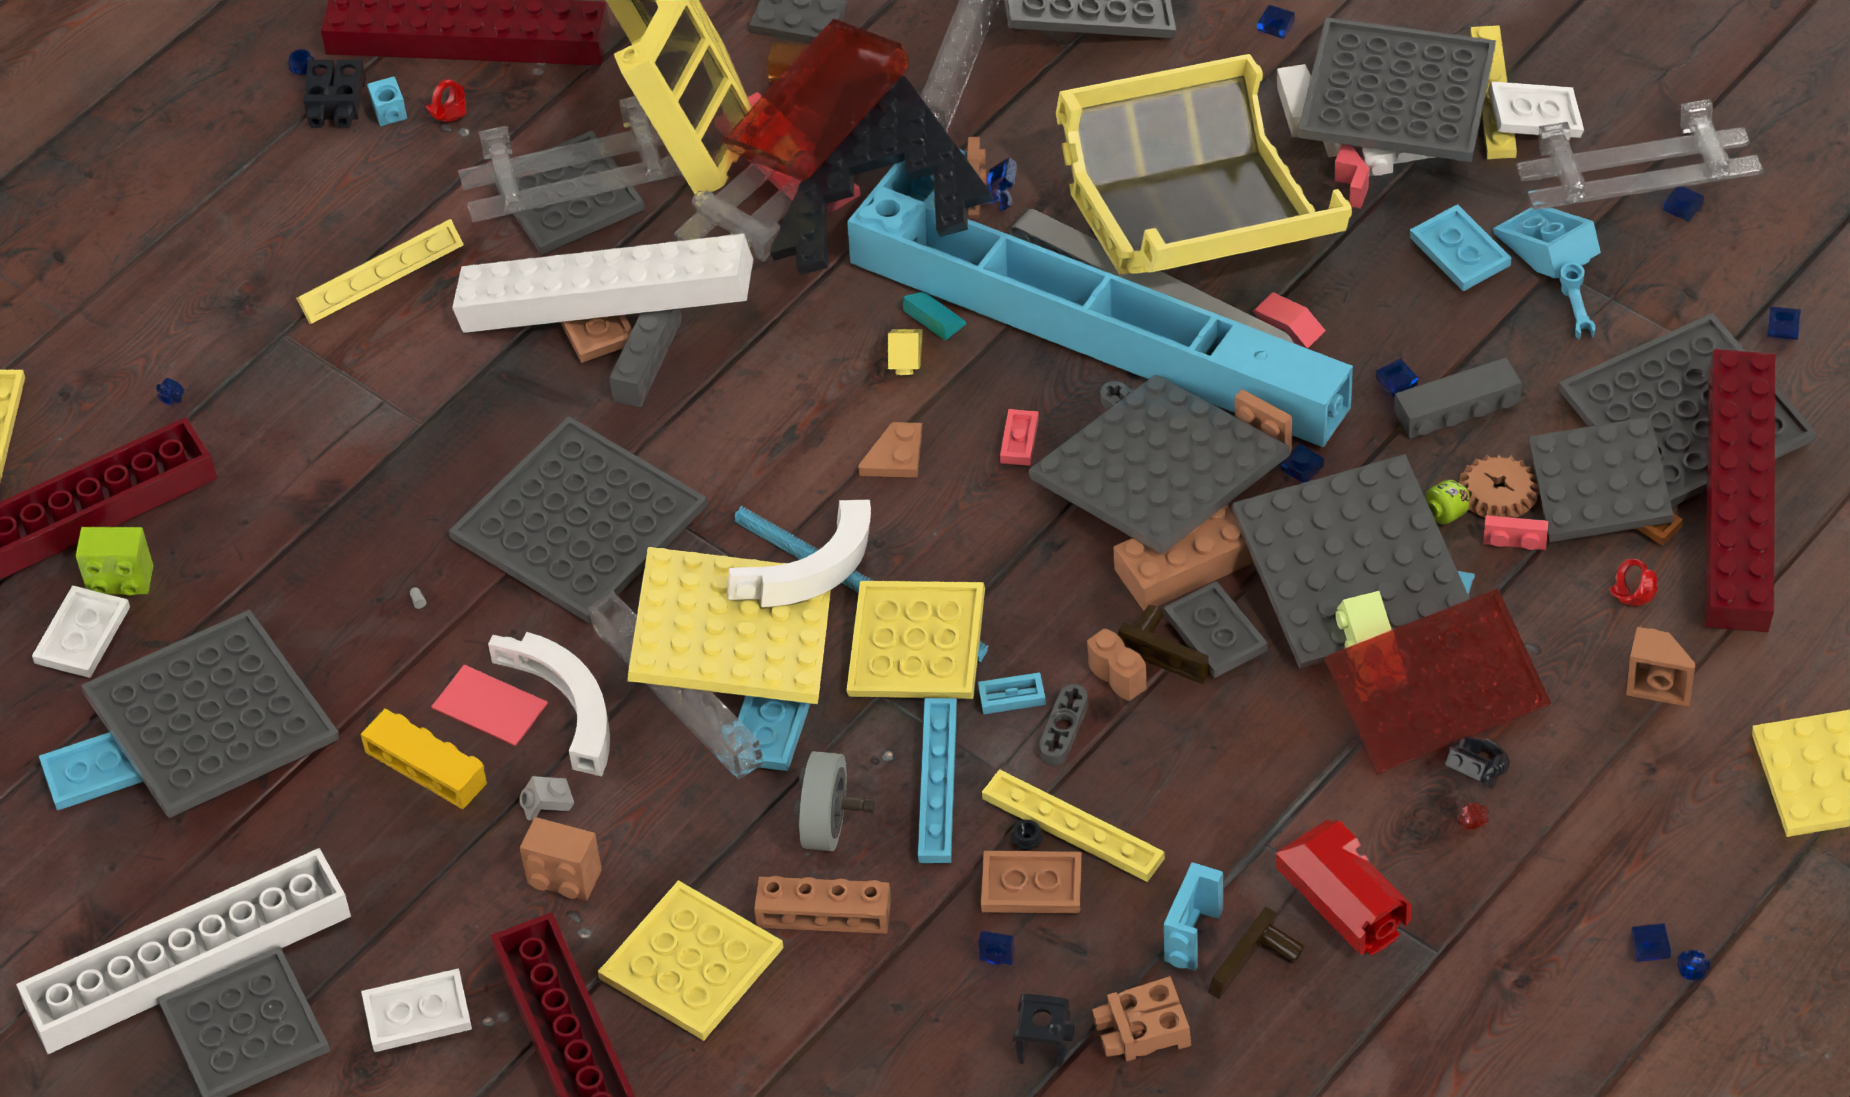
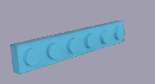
[918,698,957,863]

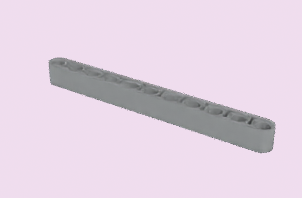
[1009,209,1293,343]

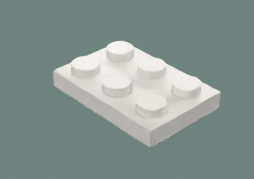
[1488,81,1584,138]
[32,585,130,678]
[362,968,472,1052]

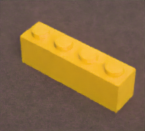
[361,709,487,809]

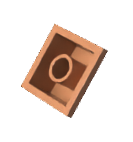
[1626,627,1696,707]

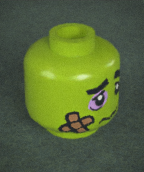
[1424,480,1470,525]

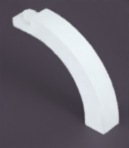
[727,500,871,607]
[488,632,610,777]

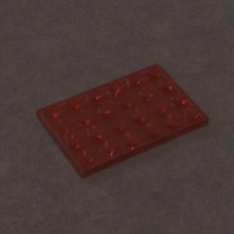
[1325,588,1551,775]

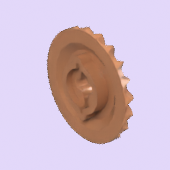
[1459,453,1539,518]

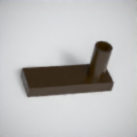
[1118,605,1209,684]
[1208,907,1305,999]

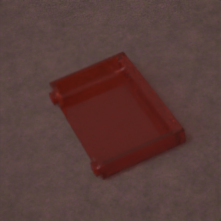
[723,18,909,181]

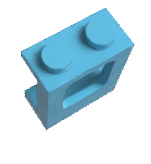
[1164,862,1223,971]

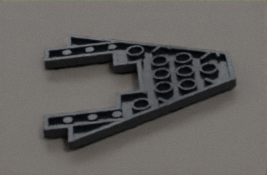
[770,70,993,275]

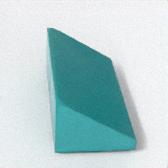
[902,292,966,341]

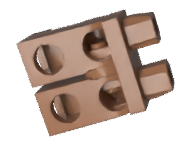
[1092,976,1191,1062]

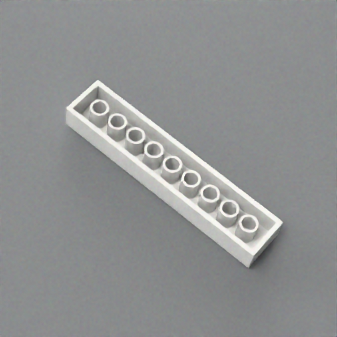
[452,234,753,333]
[16,848,351,1054]

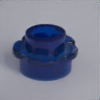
[288,49,315,75]
[156,378,185,405]
[1677,950,1711,980]

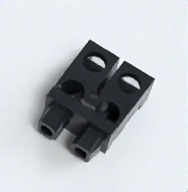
[303,59,366,128]

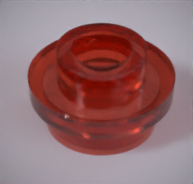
[1457,802,1489,830]

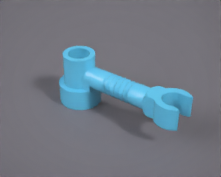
[1560,262,1596,340]

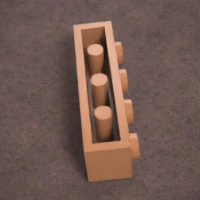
[754,876,891,934]

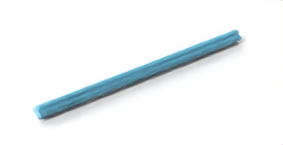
[734,506,988,662]

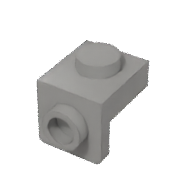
[520,776,574,820]

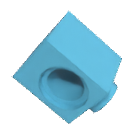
[367,76,407,126]

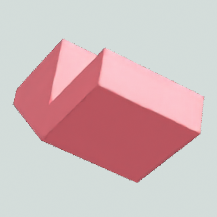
[1335,144,1369,209]
[1252,292,1326,349]

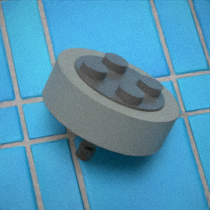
[794,751,876,851]

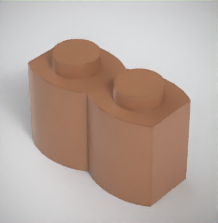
[1087,629,1147,701]

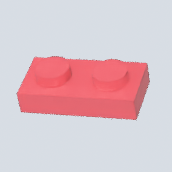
[1000,409,1039,466]
[1484,516,1548,550]

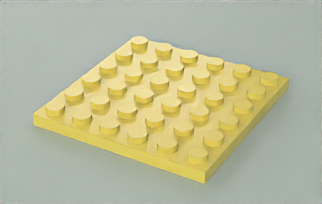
[627,547,831,704]

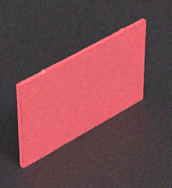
[431,665,548,747]

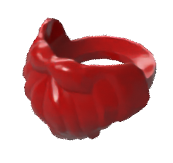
[425,79,466,123]
[1610,558,1658,607]

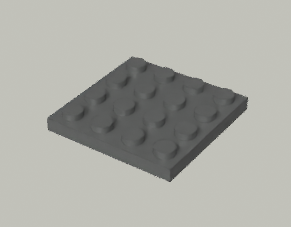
[489,130,645,255]
[1529,417,1674,542]
[157,946,330,1097]

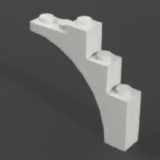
[1277,64,1435,177]

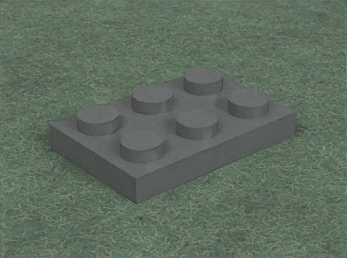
[749,0,847,47]
[1163,581,1268,678]

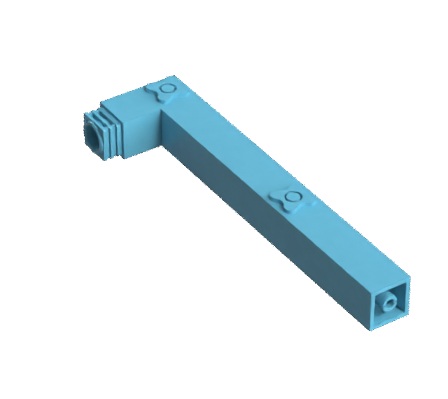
[848,150,1353,447]

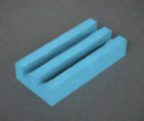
[978,673,1046,714]

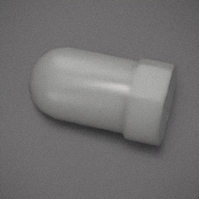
[410,587,426,609]

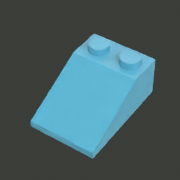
[1493,204,1601,278]

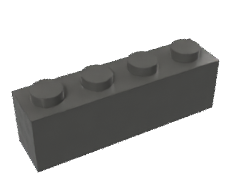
[609,308,682,407]
[1394,358,1522,439]

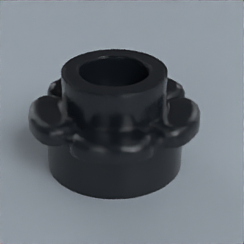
[1011,820,1043,851]

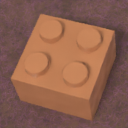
[520,817,602,901]

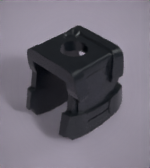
[1012,993,1075,1067]

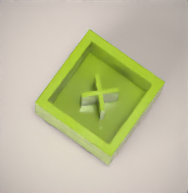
[76,527,154,595]

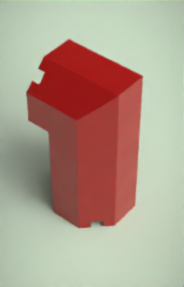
[1276,819,1412,955]

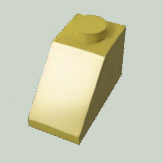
[888,329,922,375]

